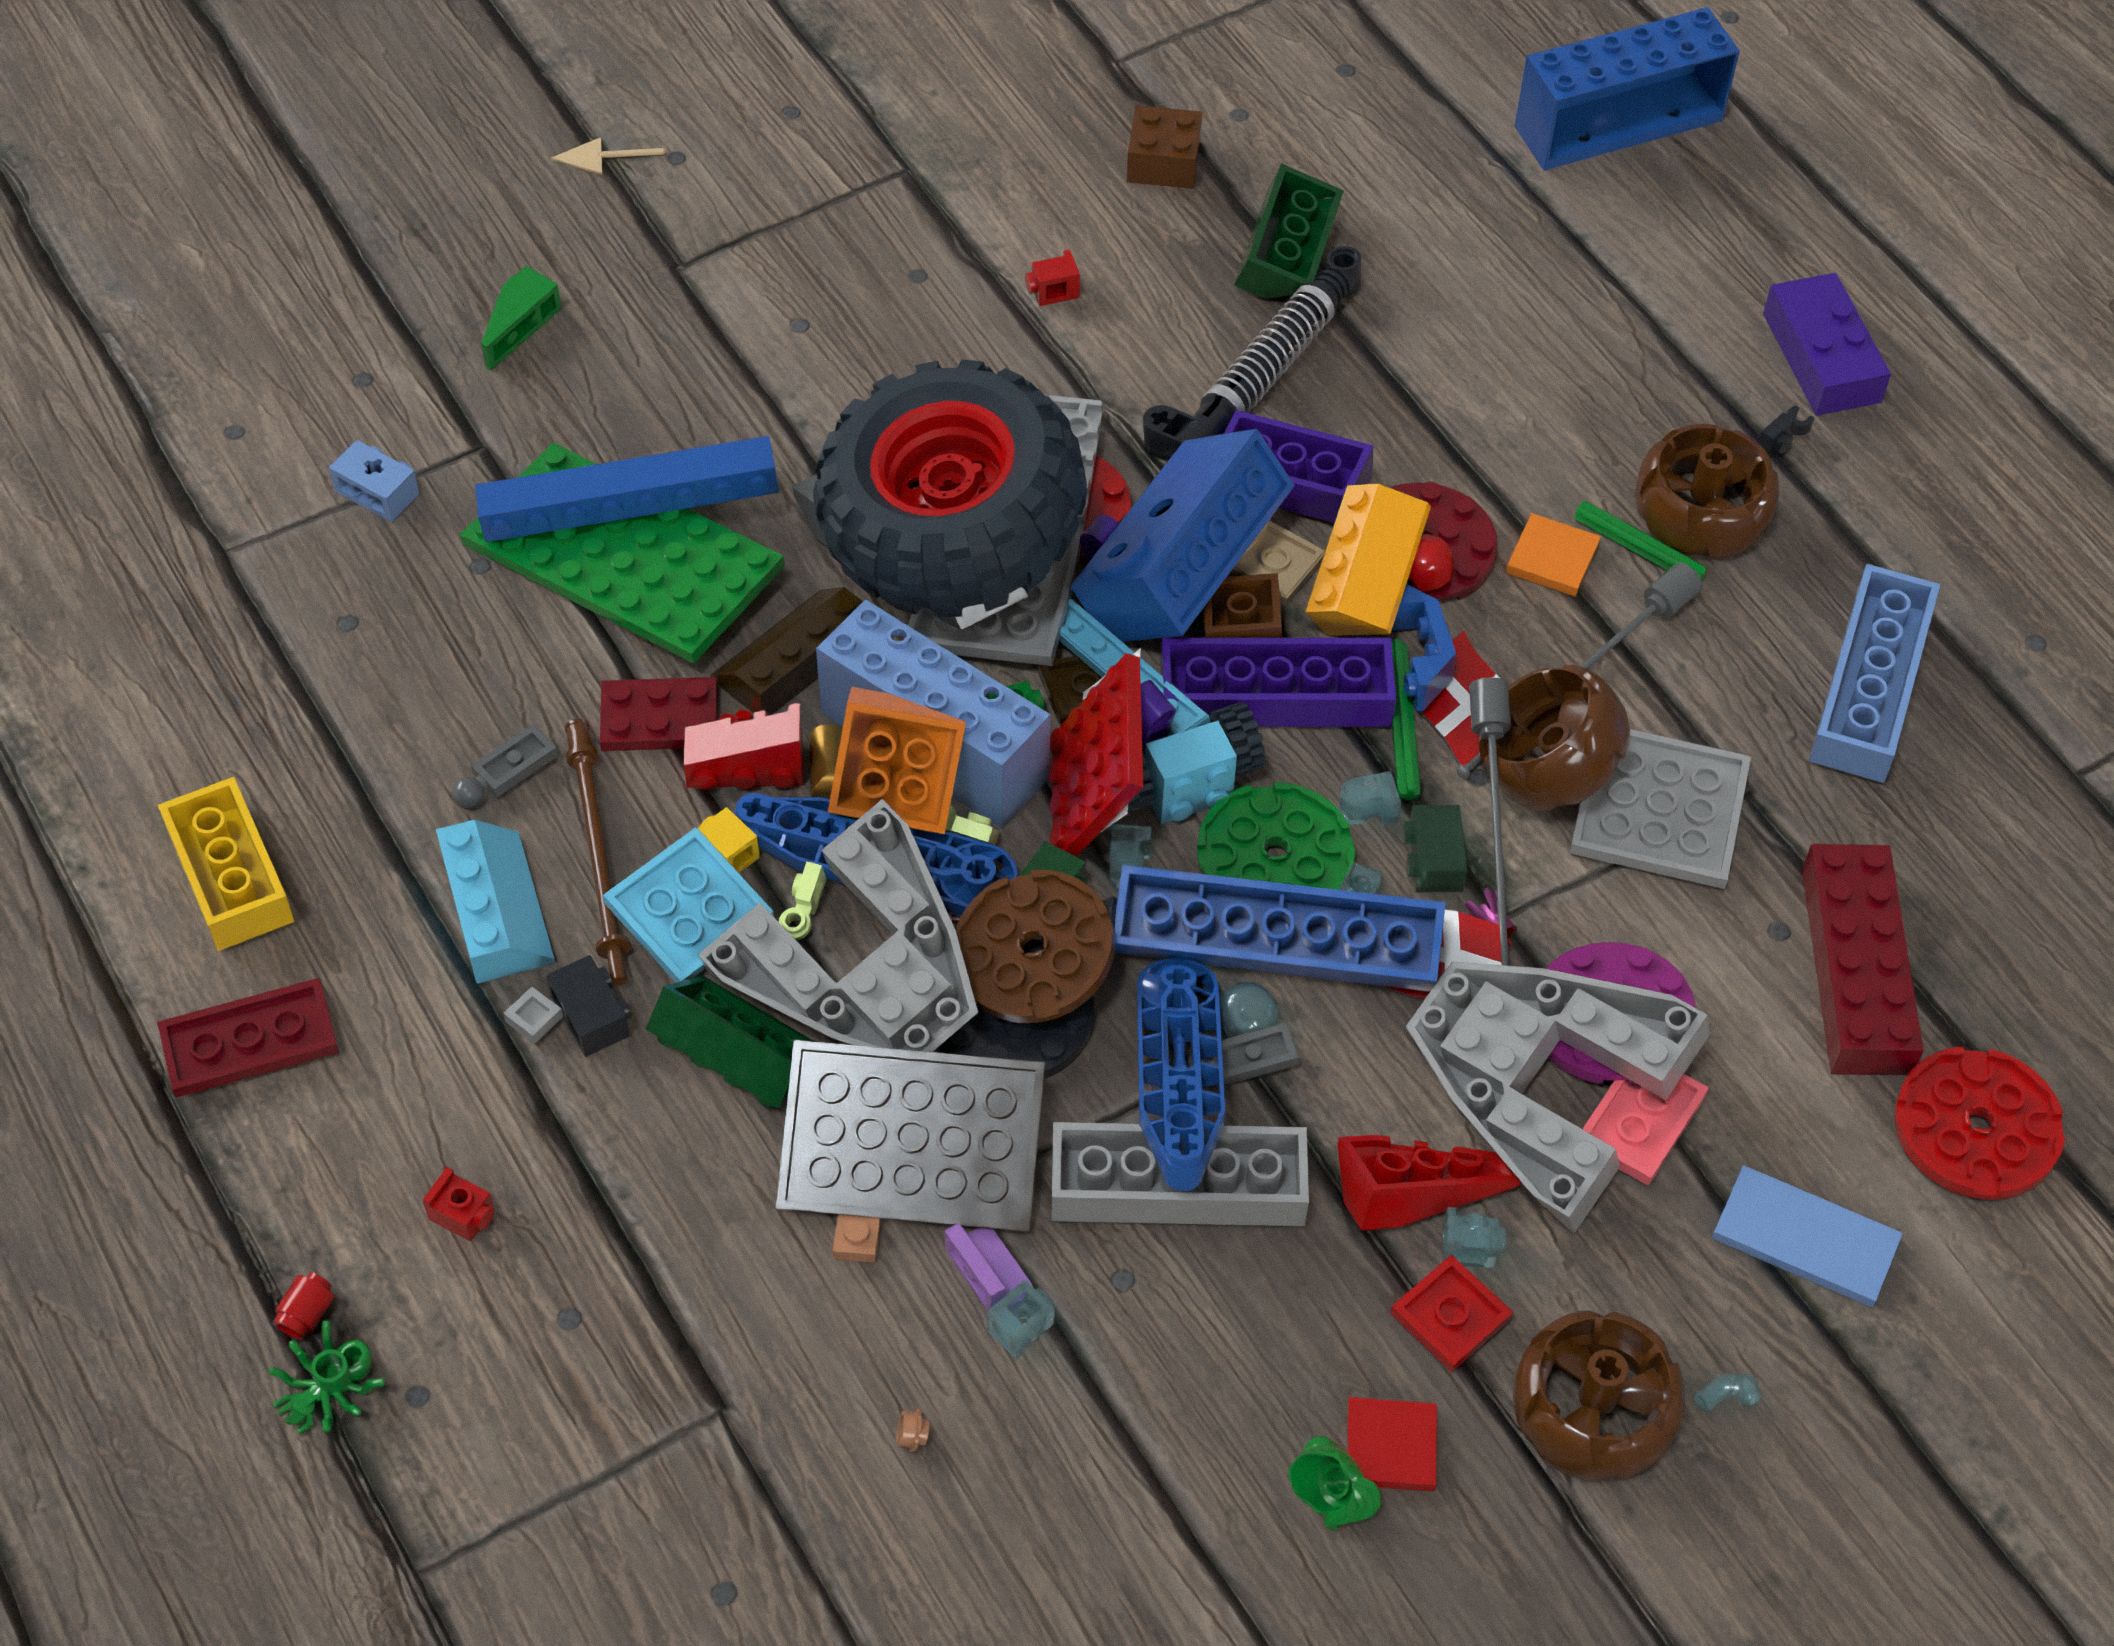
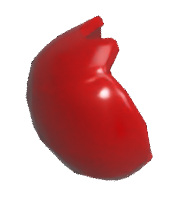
[1408,534,1455,591]

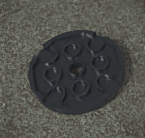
[940,939,1094,1079]

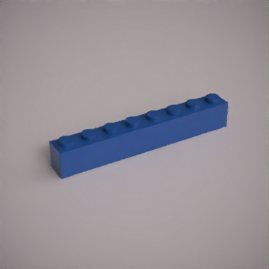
[475,436,779,542]

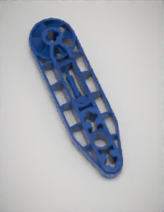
[735,793,1018,916]
[1136,958,1225,1191]

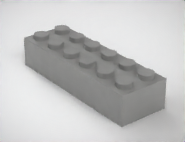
[1051,1122,1309,1226]

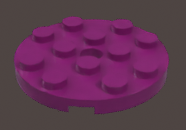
[1546,942,1695,1084]

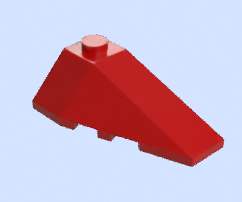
[1337,1135,1521,1230]

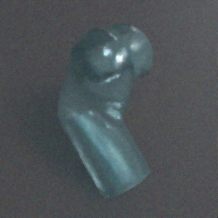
[1693,1374,1762,1413]

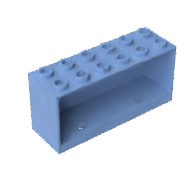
[816,600,1051,829]

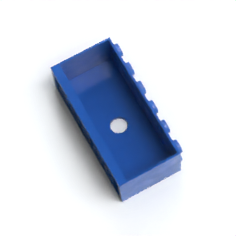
[1514,7,1740,171]

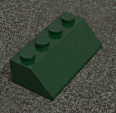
[1234,163,1344,299]
[645,975,815,1109]

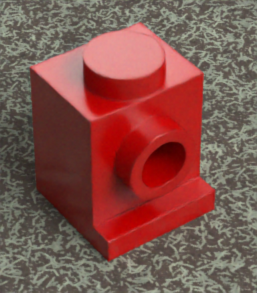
[1025,249,1080,306]
[422,1167,495,1242]

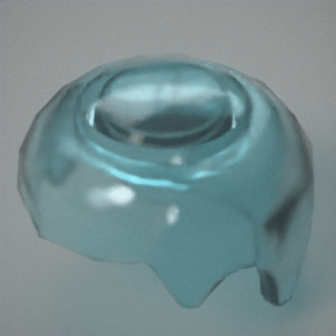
[1219,982,1279,1038]

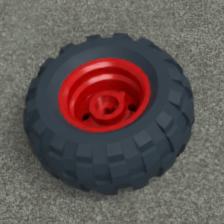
[813,359,1087,618]

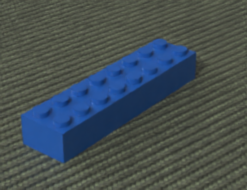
[1114,865,1446,991]

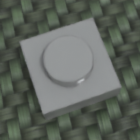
[503,987,563,1044]

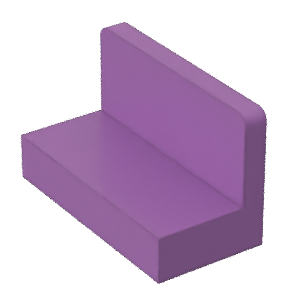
[945,1223,1032,1315]

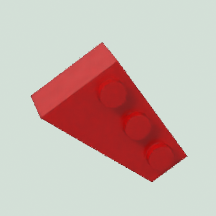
[684,702,804,789]

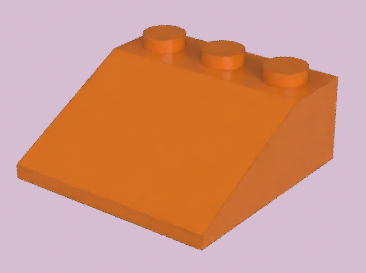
[828,686,966,834]

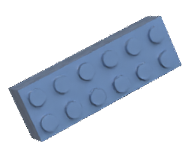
[1809,564,1940,783]

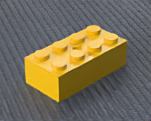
[158,777,295,951]

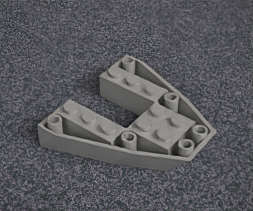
[698,799,978,1052]
[1406,962,1710,1234]

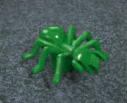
[269,1321,385,1435]

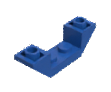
[1391,584,1456,712]

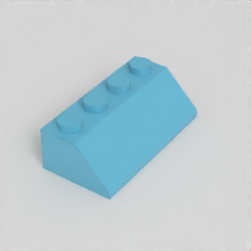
[436,820,555,984]

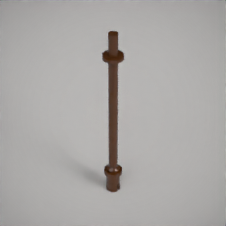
[565,719,632,986]

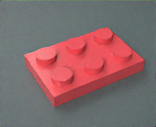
[1583,1074,1709,1186]

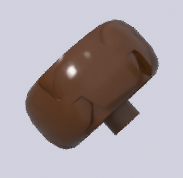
[1635,424,1779,559]
[1478,665,1630,810]
[1513,1310,1685,1481]

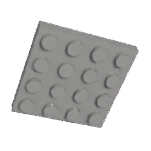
[1569,729,1751,889]

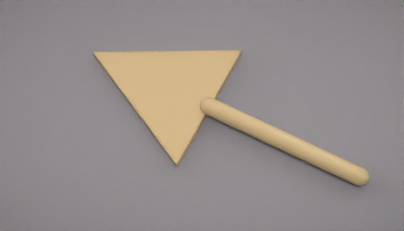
[551,137,666,175]

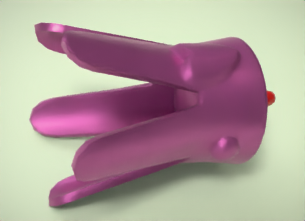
[1462,887,1517,946]

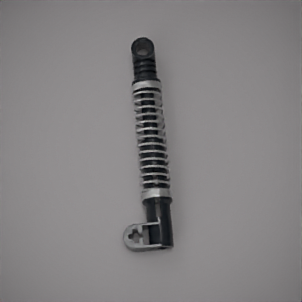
[1143,246,1361,461]

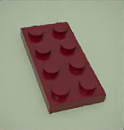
[157,978,339,1098]

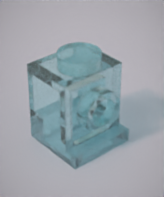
[1443,1207,1506,1268]
[987,1280,1054,1359]

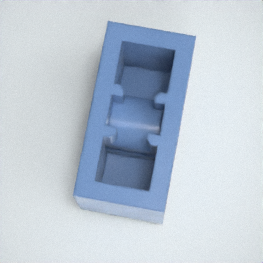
[329,440,419,522]

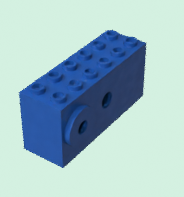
[1070,429,1295,642]

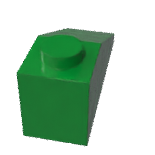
[481,265,562,371]

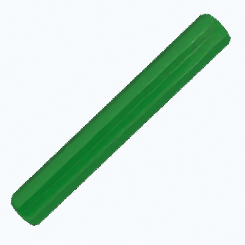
[1574,501,1707,582]

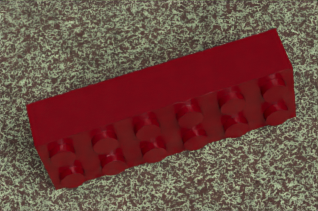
[1802,844,1924,1075]

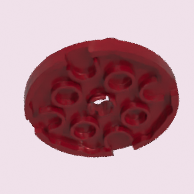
[1389,482,1498,601]

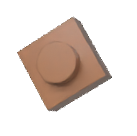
[833,1214,881,1263]

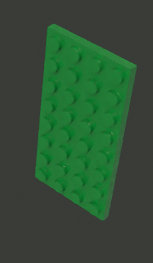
[459,442,785,664]

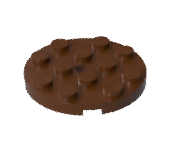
[956,870,1115,1023]

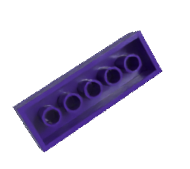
[1160,638,1396,727]

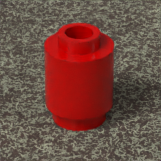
[272,1272,334,1340]

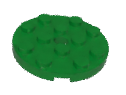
[1197,782,1355,890]

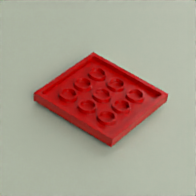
[1049,653,1143,857]

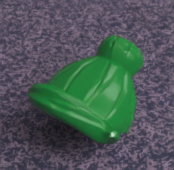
[1288,1436,1381,1531]

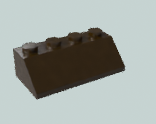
[710,587,863,716]

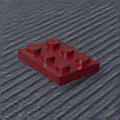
[600,677,717,751]

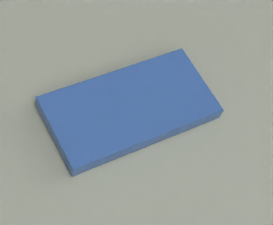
[1712,1165,1903,1308]

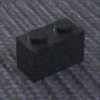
[546,955,632,1057]

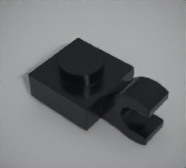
[1758,406,1814,458]

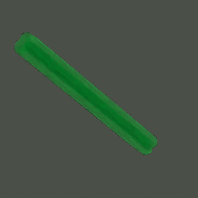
[1391,638,1421,801]

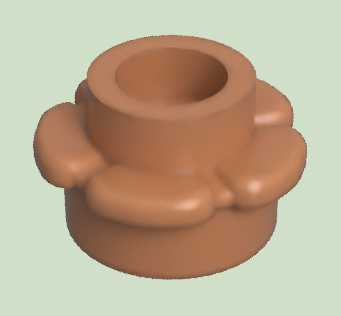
[896,1408,929,1452]

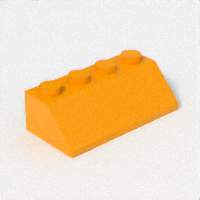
[1305,484,1431,636]

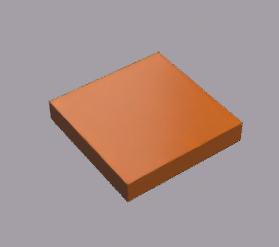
[1506,513,1601,597]

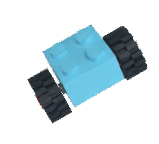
[1127,702,1266,824]

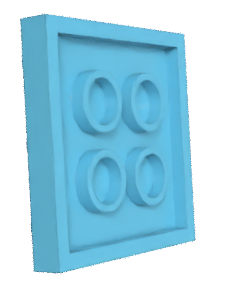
[603,827,774,983]

